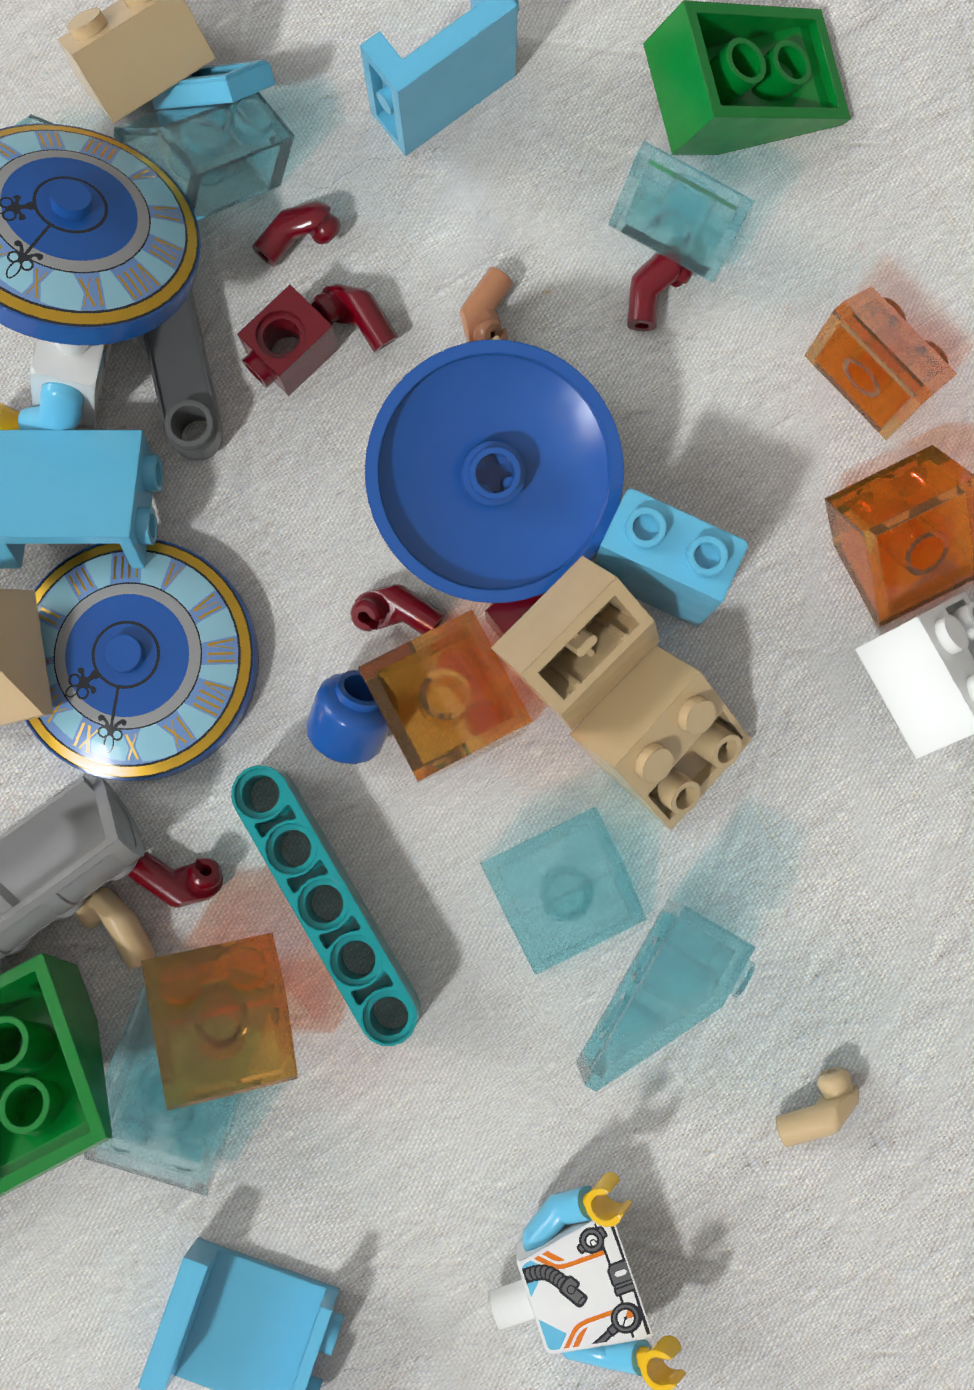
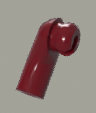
[252,200,341,267]
[627,247,694,332]
[311,284,398,353]
[350,584,445,639]
[128,852,223,908]

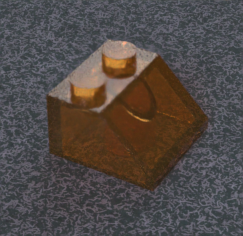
[804,286,957,440]
[824,445,974,627]
[358,610,533,782]
[141,932,298,1111]

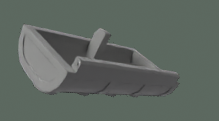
[0,776,144,960]

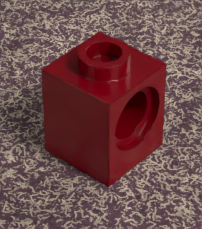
[237,284,339,396]

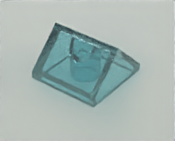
[608,141,755,283]

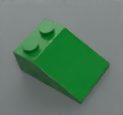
[643,0,851,155]
[0,953,113,1197]

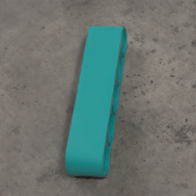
[231,765,421,1046]

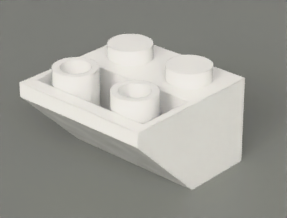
[855,591,974,759]

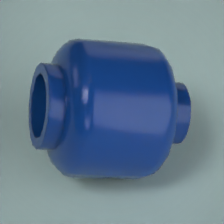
[306,670,396,764]

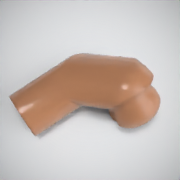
[460,267,513,342]

